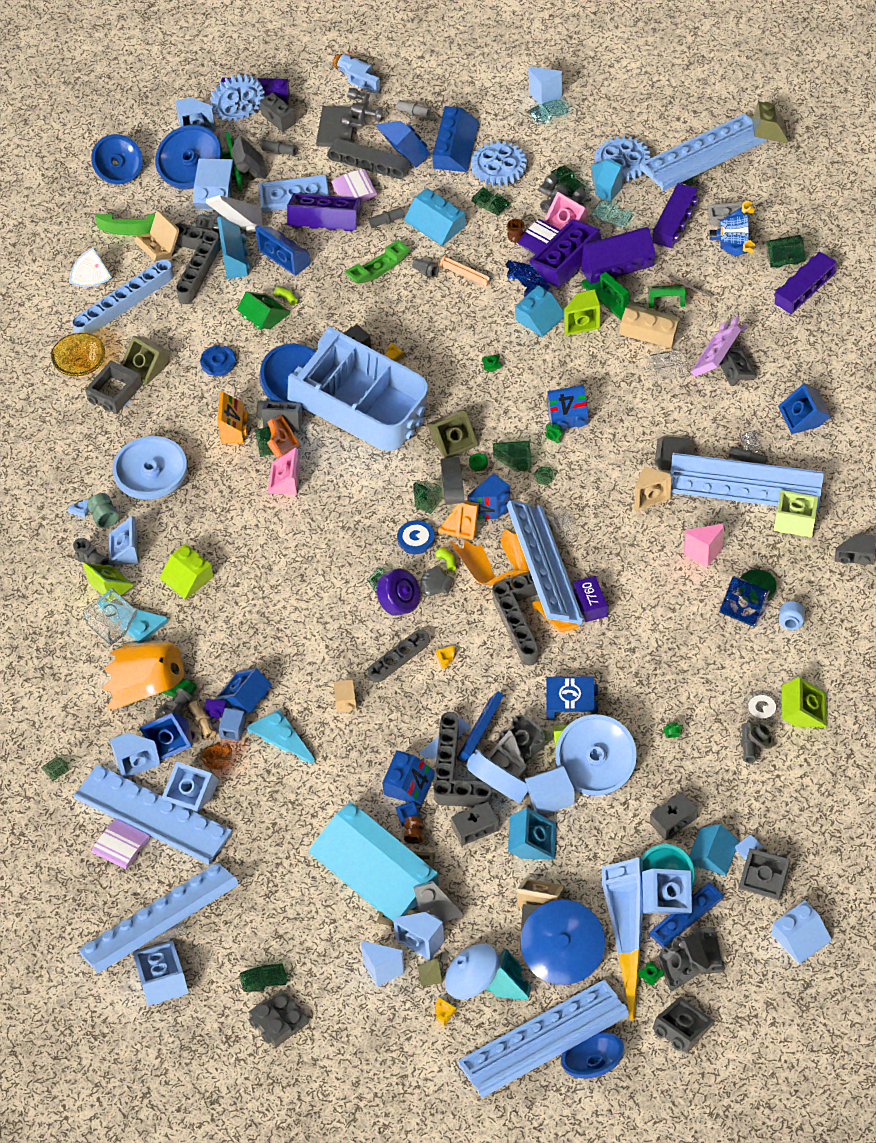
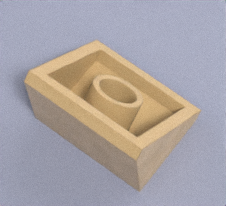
[634,466,671,511]
[517,878,565,908]

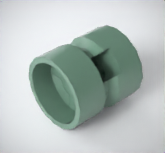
[87,493,119,529]

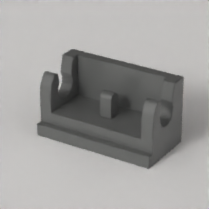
[694,927,724,975]

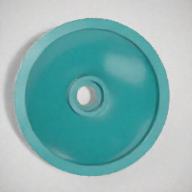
[640,844,696,890]

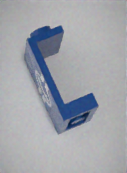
[546,676,598,720]

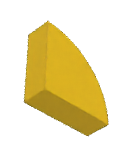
[386,343,404,362]
[435,645,455,669]
[435,997,457,1026]

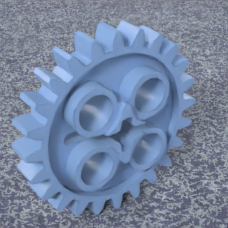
[210,74,264,122]
[594,136,650,181]
[471,140,527,187]

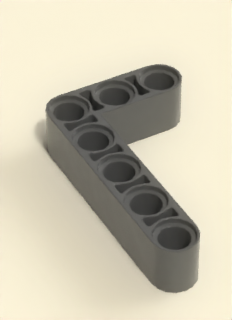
[175,223,220,304]
[492,571,538,666]
[433,712,492,807]

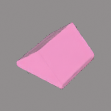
[544,192,587,230]
[268,448,300,495]
[684,524,724,567]

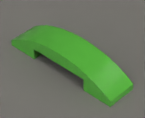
[95,214,165,236]
[345,240,410,283]

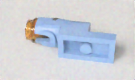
[332,53,380,94]

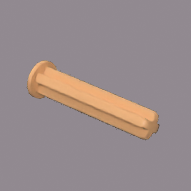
[440,255,490,286]

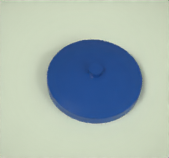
[155,125,222,189]
[259,343,316,411]
[521,900,605,985]

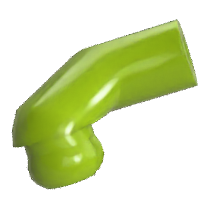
[273,286,298,305]
[435,547,456,572]

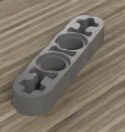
[368,630,430,683]

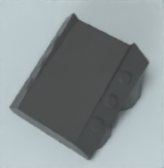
[231,136,267,179]
[654,436,694,471]
[495,715,553,763]
[657,933,711,991]

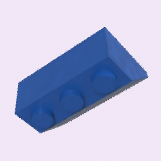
[376,121,430,168]
[255,225,310,276]

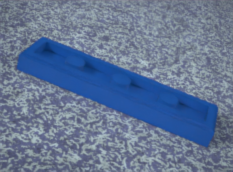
[457,691,504,763]
[649,882,724,948]

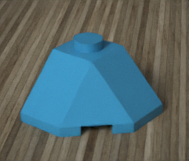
[591,158,622,202]

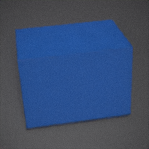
[139,712,193,761]

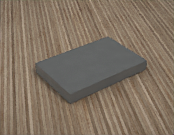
[316,106,355,147]

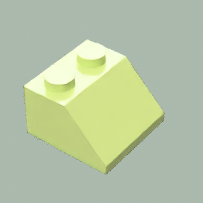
[774,490,818,537]

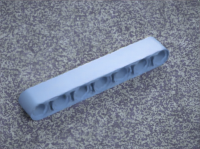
[72,259,173,339]

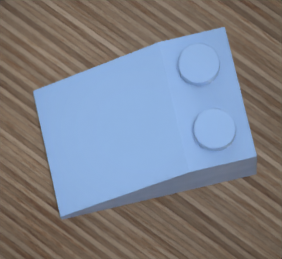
[193,159,233,209]
[133,940,189,1006]

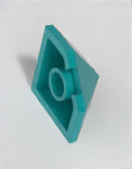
[486,949,531,1000]

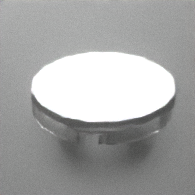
[742,690,782,726]

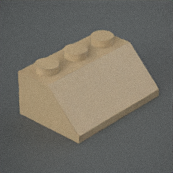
[619,304,680,348]

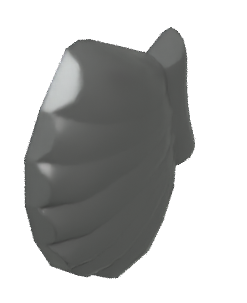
[420,566,454,597]
[747,720,774,749]

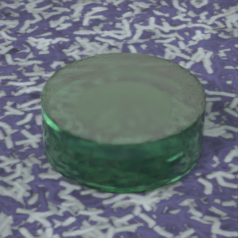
[535,467,554,485]

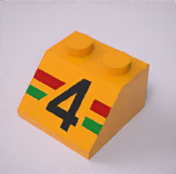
[217,392,248,443]

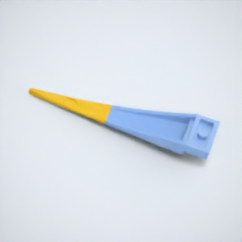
[602,858,643,1021]

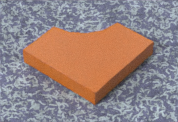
[267,415,301,458]

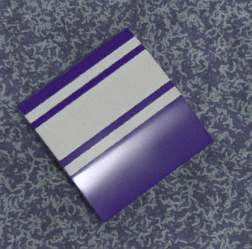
[518,219,560,254]

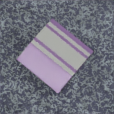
[331,169,377,203]
[92,819,150,869]

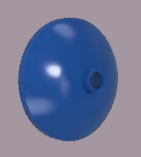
[91,134,143,185]
[561,1032,625,1079]

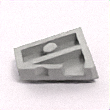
[707,202,743,227]
[487,730,528,778]
[413,881,463,922]

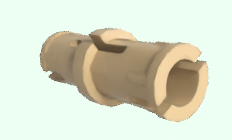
[188,701,216,739]

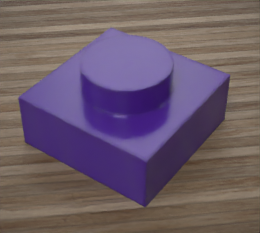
[205,699,227,719]

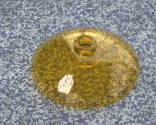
[51,333,106,376]

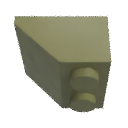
[752,101,788,144]
[121,336,171,385]
[427,410,478,458]

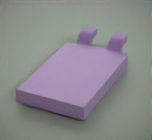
[690,316,747,376]

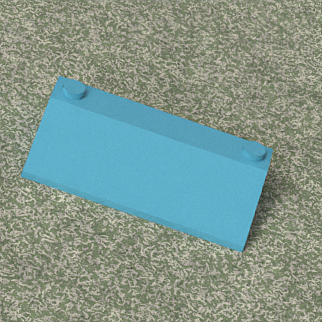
[308,801,439,921]

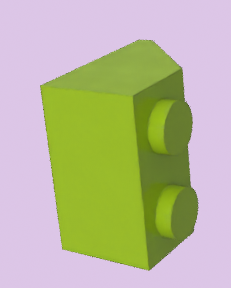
[564,289,600,335]
[160,543,213,600]
[781,677,827,727]

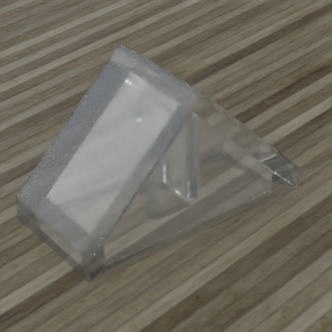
[545,508,579,543]

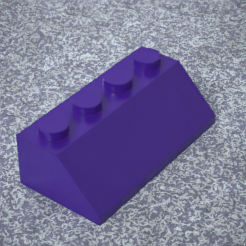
[287,193,362,231]
[529,219,602,288]
[581,227,655,284]

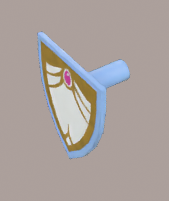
[69,248,112,287]

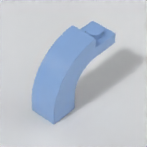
[466,749,528,803]

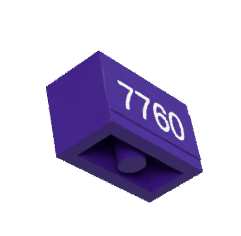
[573,576,608,622]

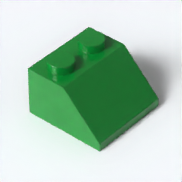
[236,291,291,330]

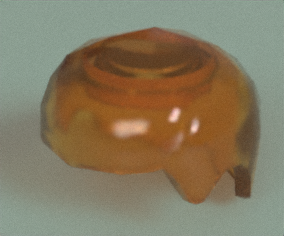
[201,742,232,770]

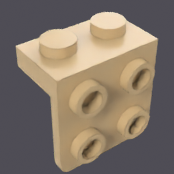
[134,211,179,261]

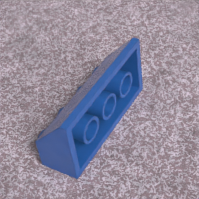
[432,106,479,172]

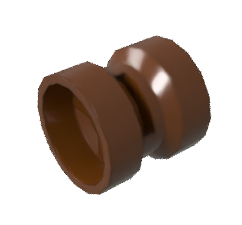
[507,219,525,243]
[404,816,425,844]

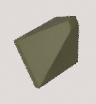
[418,958,442,986]

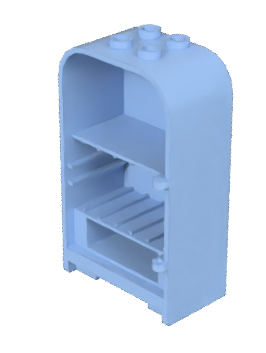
[288,326,428,451]

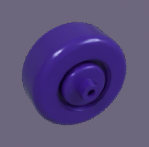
[377,568,420,616]

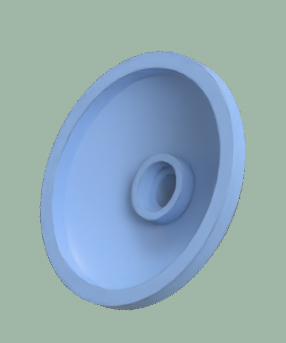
[445,943,499,1000]

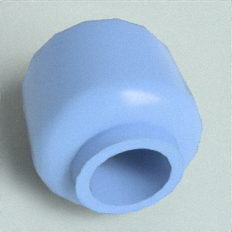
[779,601,805,630]

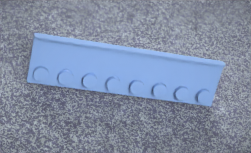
[639,113,767,191]
[670,453,824,512]
[507,500,583,626]
[73,765,233,865]
[78,862,239,974]
[458,980,629,1098]

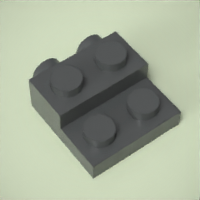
[738,847,790,900]
[248,991,309,1048]
[652,997,714,1053]

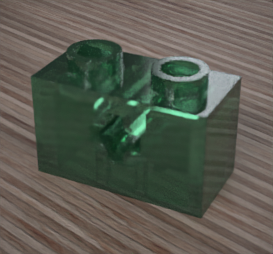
[766,235,806,268]

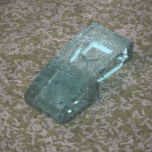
[529,99,568,123]
[591,201,632,228]

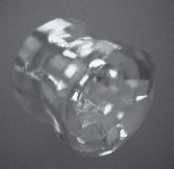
[740,431,762,453]

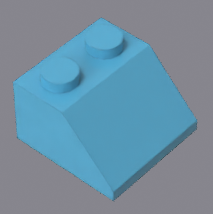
[515,285,564,337]
[508,808,556,860]

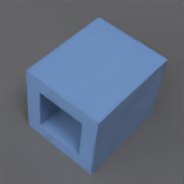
[219,708,246,741]

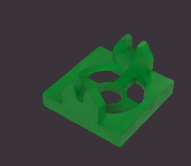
[648,285,686,308]

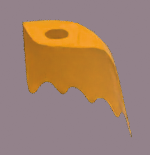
[450,529,530,586]
[102,641,184,709]

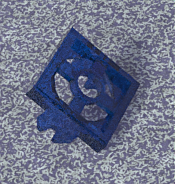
[505,260,550,297]
[719,576,769,627]

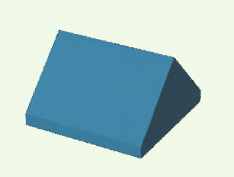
[689,824,739,876]

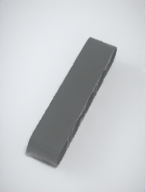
[327,139,410,179]
[440,457,465,505]

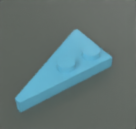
[96,599,168,643]
[246,709,315,764]

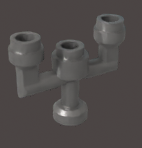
[341,87,383,129]
[537,174,586,213]

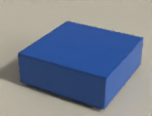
[395,801,421,827]

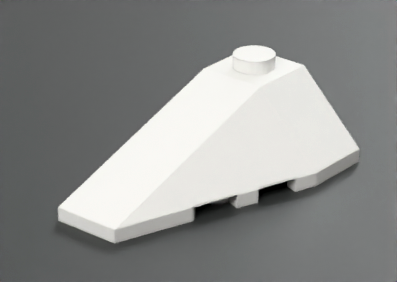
[206,195,263,232]

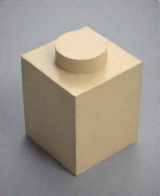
[333,680,357,712]

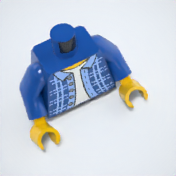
[709,201,755,257]

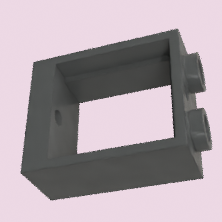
[85,360,142,414]

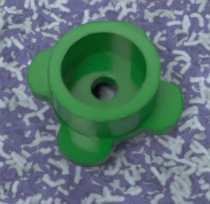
[482,355,501,372]
[545,424,563,443]
[662,722,683,738]
[638,962,664,986]

